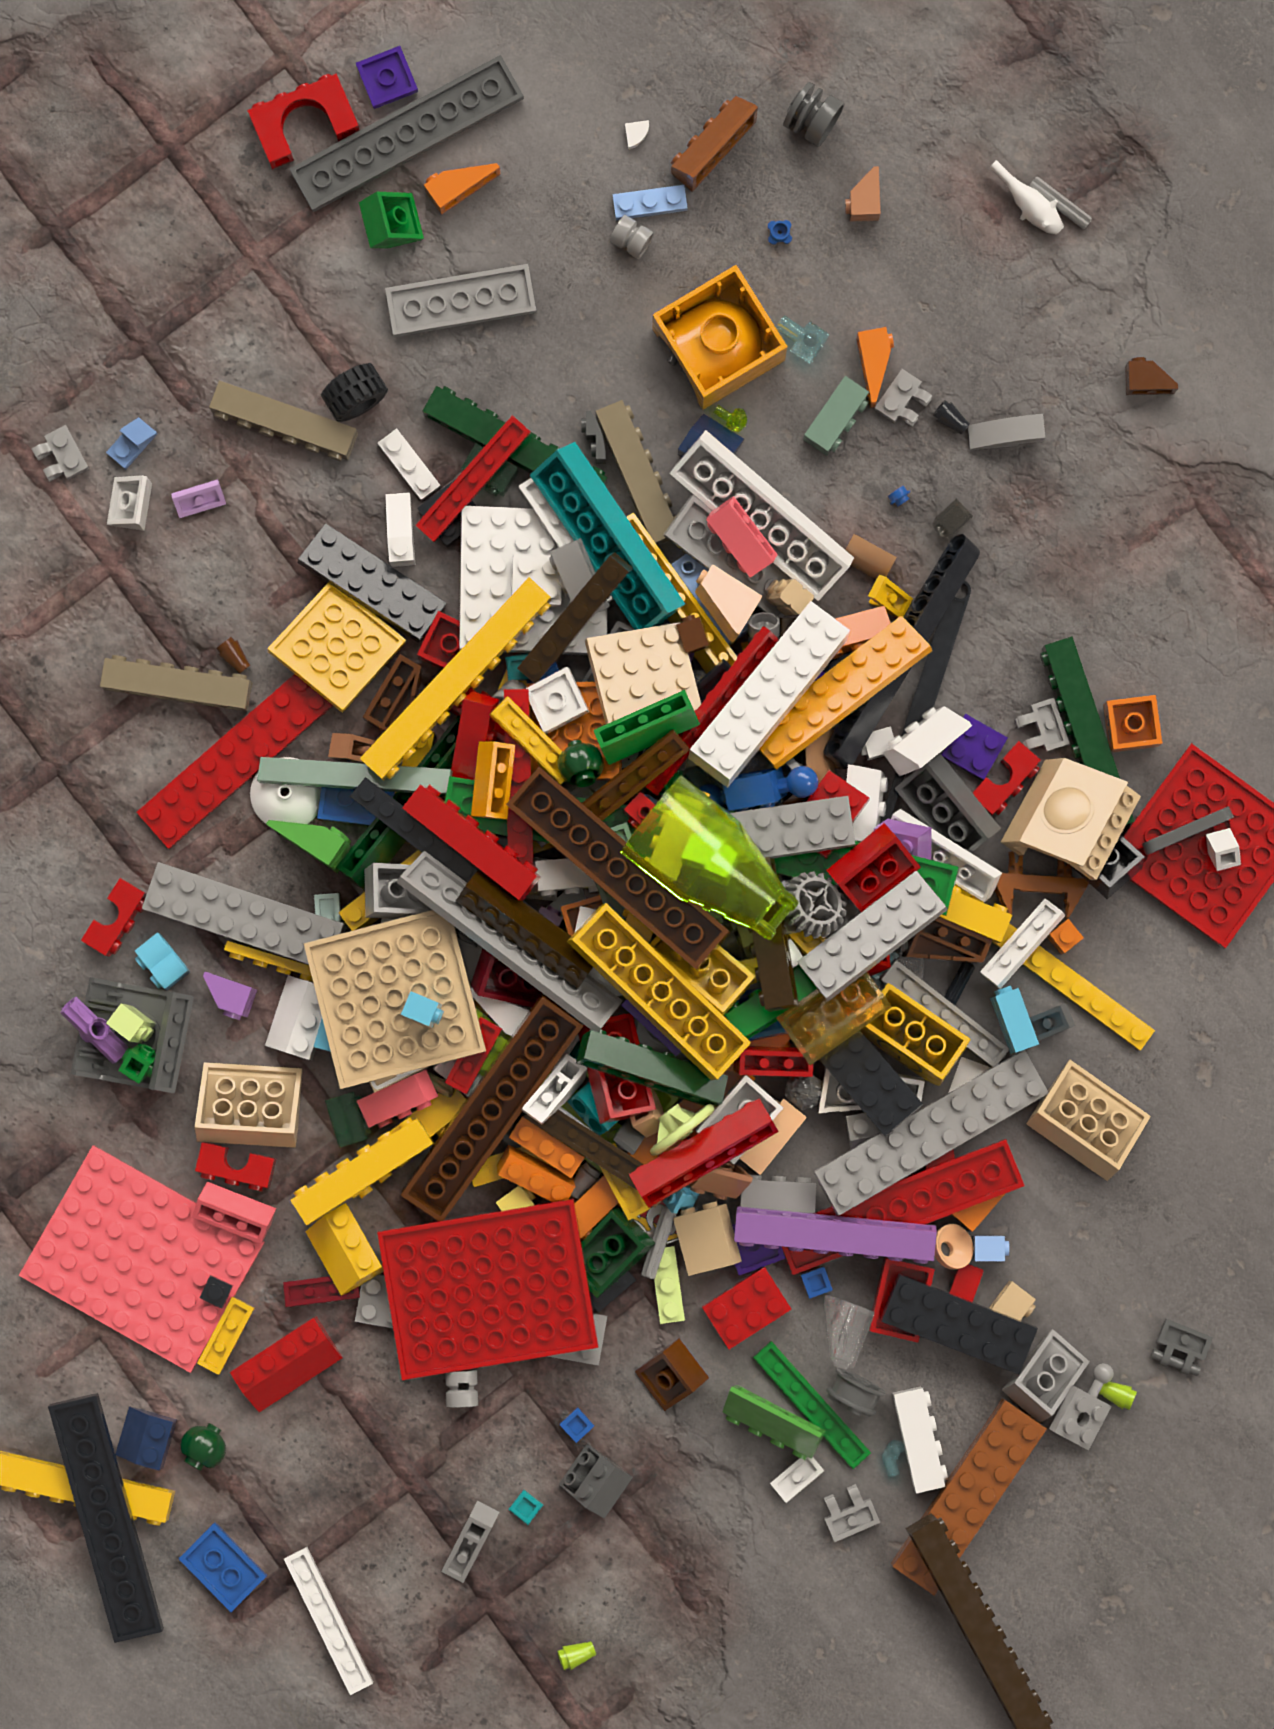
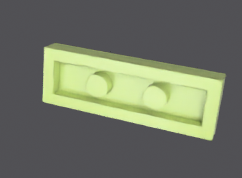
[654,1246,685,1324]

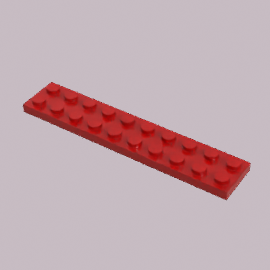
[136,674,333,849]
[782,1139,1025,1275]

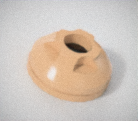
[934,1224,974,1269]

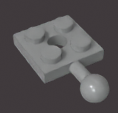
[1049,1363,1114,1450]

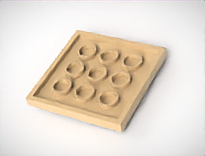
[585,622,701,724]

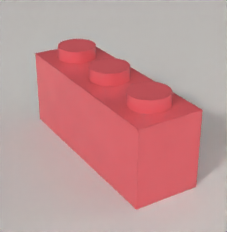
[706,496,778,578]
[357,1069,438,1128]
[192,1182,276,1244]

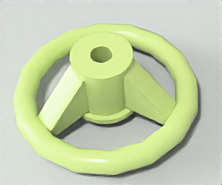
[650,1104,715,1156]

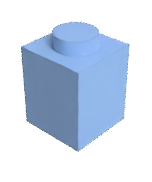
[972,1236,1009,1261]

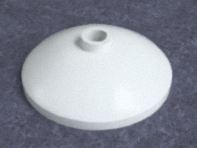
[250,757,321,824]

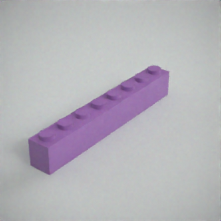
[734,1206,937,1264]

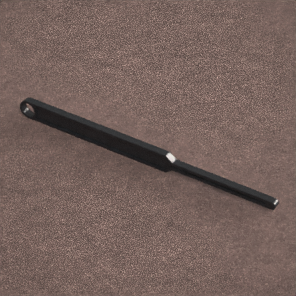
[880,580,971,824]

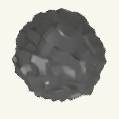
[785,1075,823,1111]

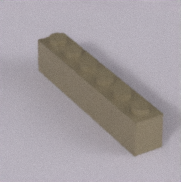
[209,380,358,461]
[595,400,677,546]
[100,655,252,712]

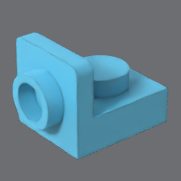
[663,1185,699,1214]

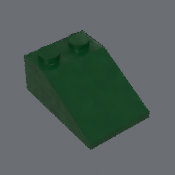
[581,1208,655,1298]

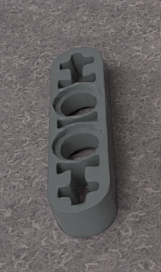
[1141,806,1234,855]

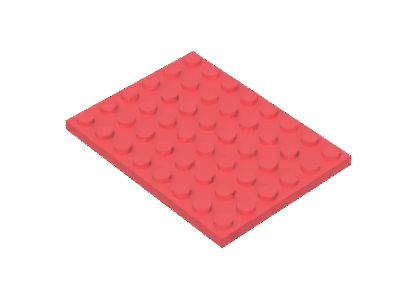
[19,1145,265,1373]

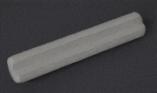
[1029,177,1092,229]
[641,1206,676,1279]

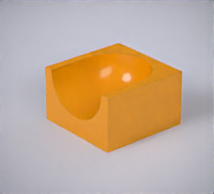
[652,265,787,410]

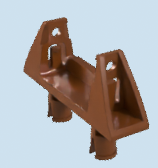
[994,851,1089,920]

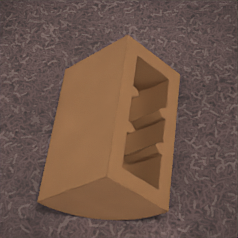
[845,534,897,580]

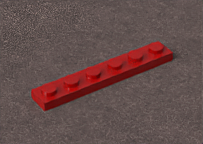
[415,415,531,542]

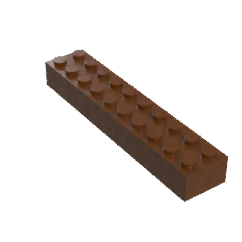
[506,767,730,971]
[401,993,584,1221]

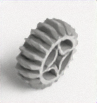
[781,871,847,939]

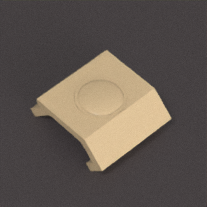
[1001,758,1141,880]

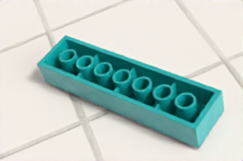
[530,442,685,630]

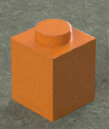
[1047,919,1084,955]

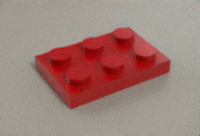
[806,770,870,859]

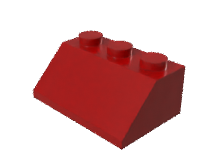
[826,823,921,912]

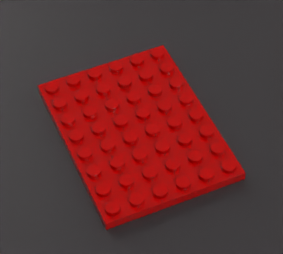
[377,1199,599,1380]

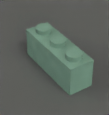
[803,376,870,456]

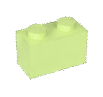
[106,1003,155,1043]

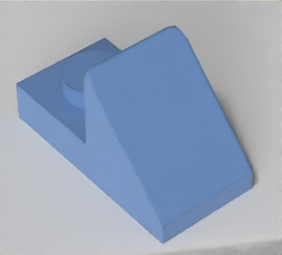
[106,417,158,470]

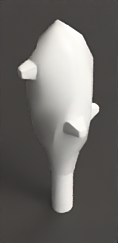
[990,160,1064,234]

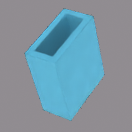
[990,986,1039,1054]

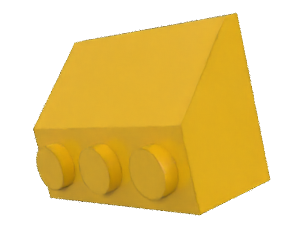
[305,1203,384,1296]

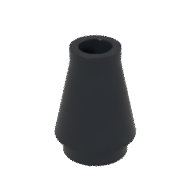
[933,400,970,434]

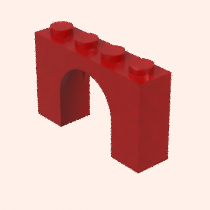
[247,73,360,169]

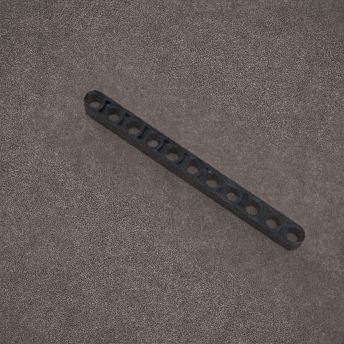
[824,534,980,769]

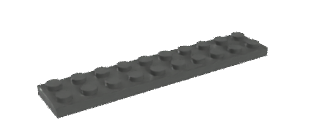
[289,55,524,212]

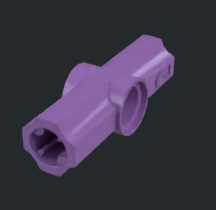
[60,997,128,1064]

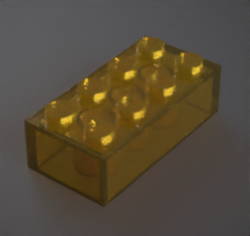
[777,972,892,1065]

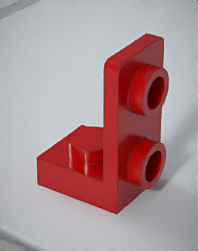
[949,1264,984,1302]

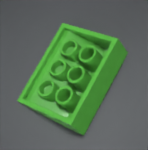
[266,820,352,873]
[722,1385,826,1460]

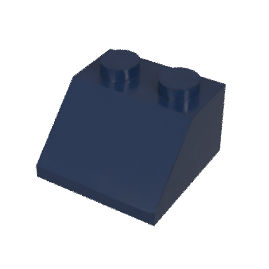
[678,413,744,457]
[115,1406,177,1471]

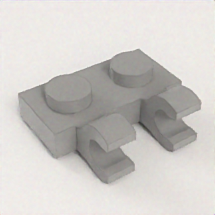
[874,369,932,427]
[32,425,89,482]
[1015,698,1070,752]
[824,1484,880,1542]

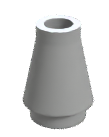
[571,1161,601,1199]

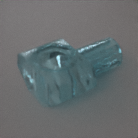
[776,315,830,364]

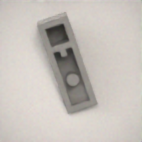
[441,1501,499,1583]

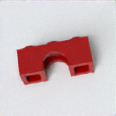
[973,741,1041,816]
[81,878,147,957]
[195,1142,277,1191]

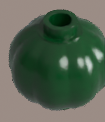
[557,740,604,788]
[180,1423,226,1471]

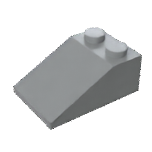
[365,863,432,919]
[1002,1329,1090,1423]

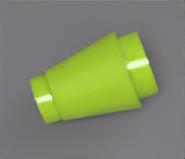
[1099,1382,1137,1410]
[557,1641,596,1670]

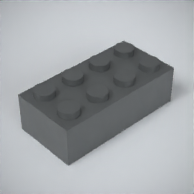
[895,753,1001,853]

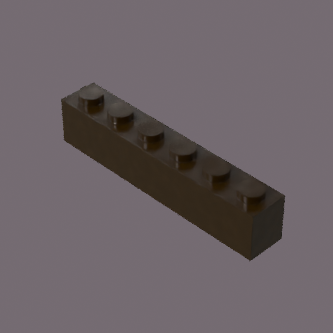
[517,552,633,683]
[738,857,799,1012]
[456,870,593,989]

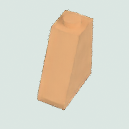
[695,565,762,642]

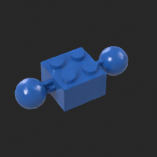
[698,766,818,815]

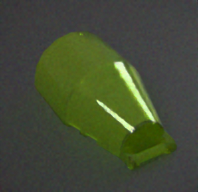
[620,775,799,940]

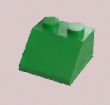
[359,192,424,249]

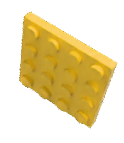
[268,583,406,713]

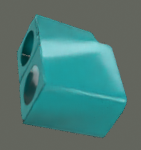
[567,1081,619,1136]

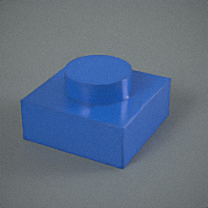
[801,1266,833,1299]
[559,1407,595,1443]

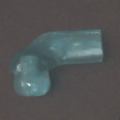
[882,1440,905,1477]

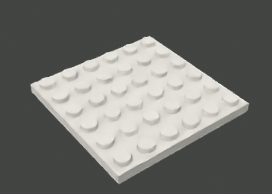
[459,506,607,655]

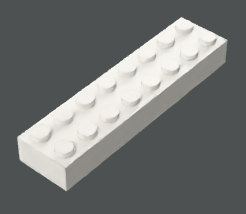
[891,809,1002,902]

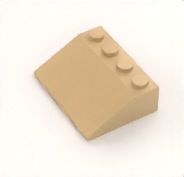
[1026,1060,1151,1181]
[195,1063,302,1148]

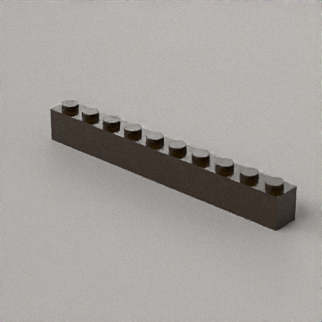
[905,1513,1053,1729]

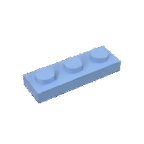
[613,185,687,220]

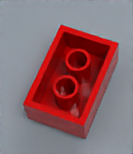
[868,1257,935,1343]
[702,1267,792,1350]

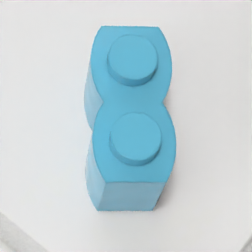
[135,932,190,990]

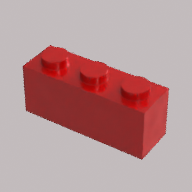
[734,1046,814,1077]

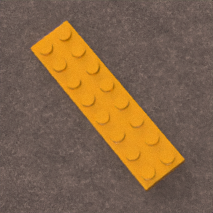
[759,616,932,770]

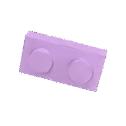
[171,480,226,518]

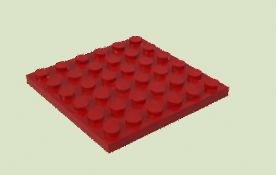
[1123,743,1274,949]

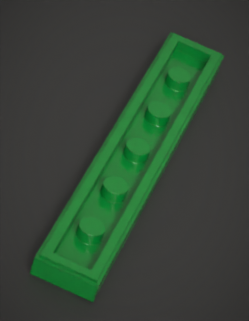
[753,1341,871,1469]

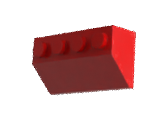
[578,1013,656,1124]
[229,1316,343,1413]

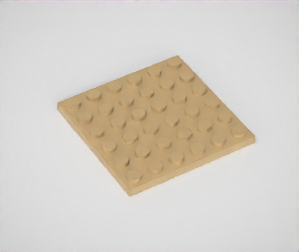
[304,910,486,1089]

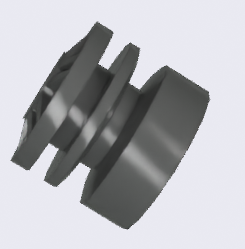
[783,82,845,147]

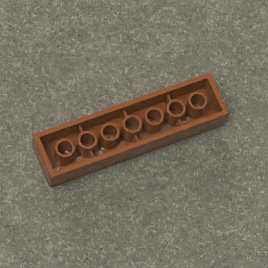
[891,1398,1047,1596]

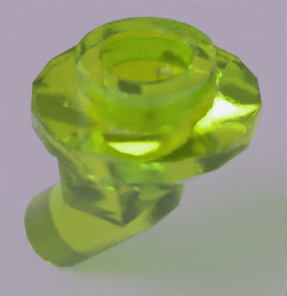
[713,404,747,432]

